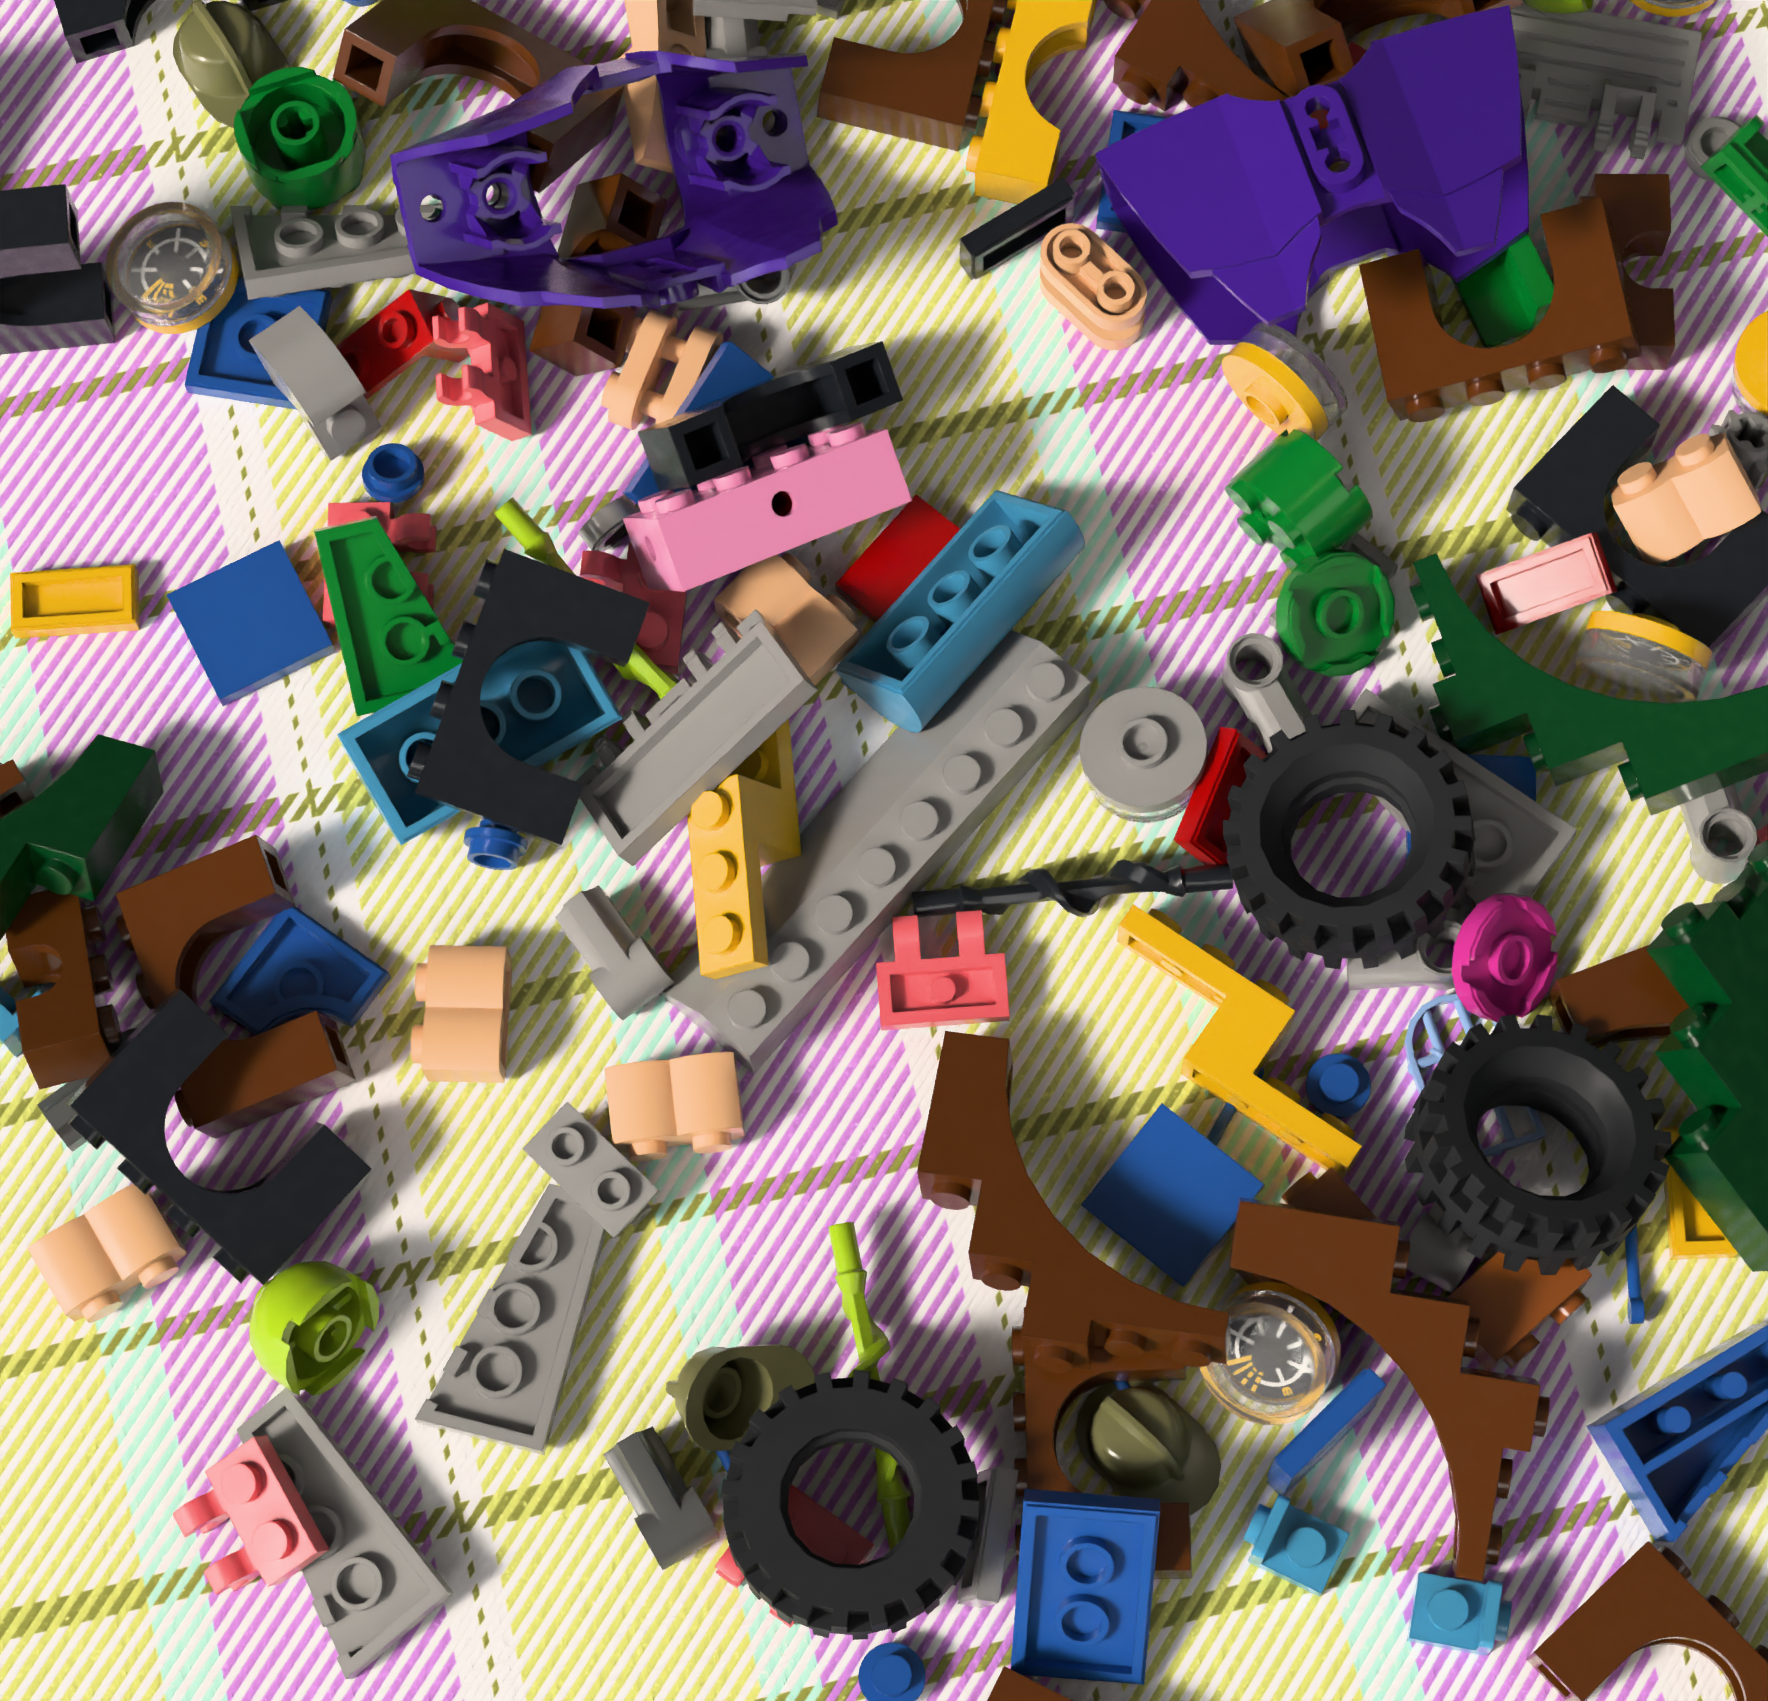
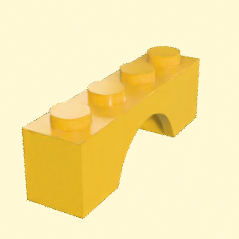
[966,0,1098,204]

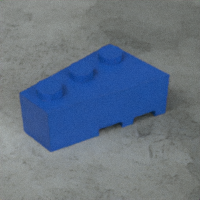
[1586,1322,1768,1542]

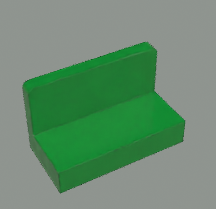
[1450,233,1554,348]

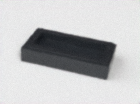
[960,177,1075,280]

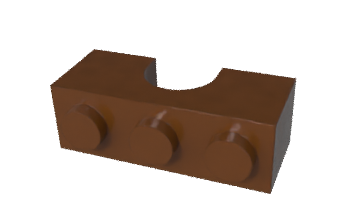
[529,173,668,377]
[1578,174,1675,370]
[6,890,122,1090]

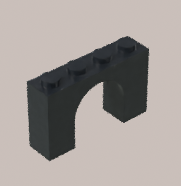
[0,184,115,355]
[1506,385,1768,653]
[407,549,650,847]
[65,989,372,1285]

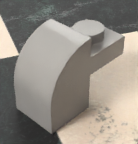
[248,306,382,461]

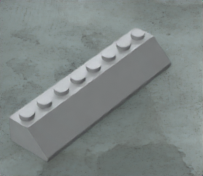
[660,630,1091,1074]

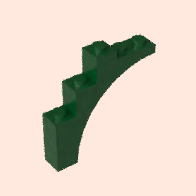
[1409,553,1768,816]
[0,734,164,940]
[1646,839,1768,1272]

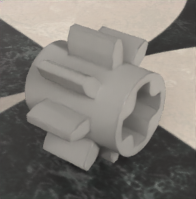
[1708,410,1768,489]

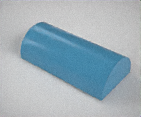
[835,490,1085,733]
[337,641,623,845]

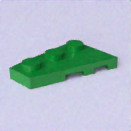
[314,516,463,716]

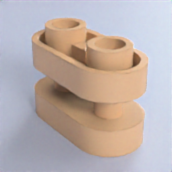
[1039,223,1147,350]
[601,309,723,430]

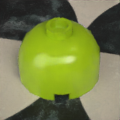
[249,1261,379,1396]

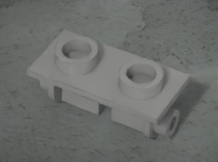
[523,1102,660,1239]

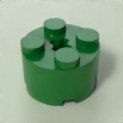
[234,67,366,210]
[1225,429,1373,571]

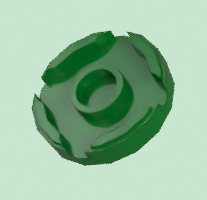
[1276,549,1395,677]

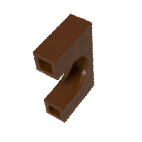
[332,0,625,194]
[817,0,1007,151]
[1233,0,1523,97]
[1359,197,1643,422]
[116,835,356,1139]
[1012,1307,1192,1579]
[1526,1541,1768,1701]

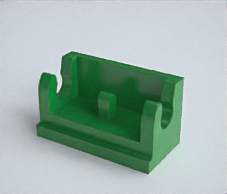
[1700,114,1768,237]

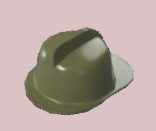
[173,0,290,128]
[666,1344,815,1451]
[1075,1381,1221,1516]

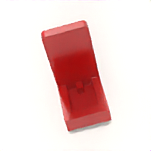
[336,289,469,400]

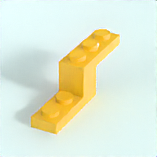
[687,719,801,980]
[1117,904,1362,1180]

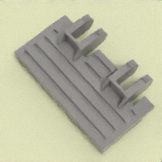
[1511,1,1702,160]
[576,609,818,866]

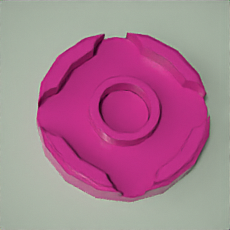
[1451,893,1558,1023]

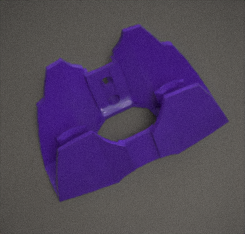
[1095,5,1529,345]
[390,50,838,309]

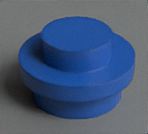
[362,443,425,503]
[463,820,528,870]
[1305,1053,1371,1119]
[858,1643,926,1701]

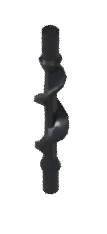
[912,859,1233,917]

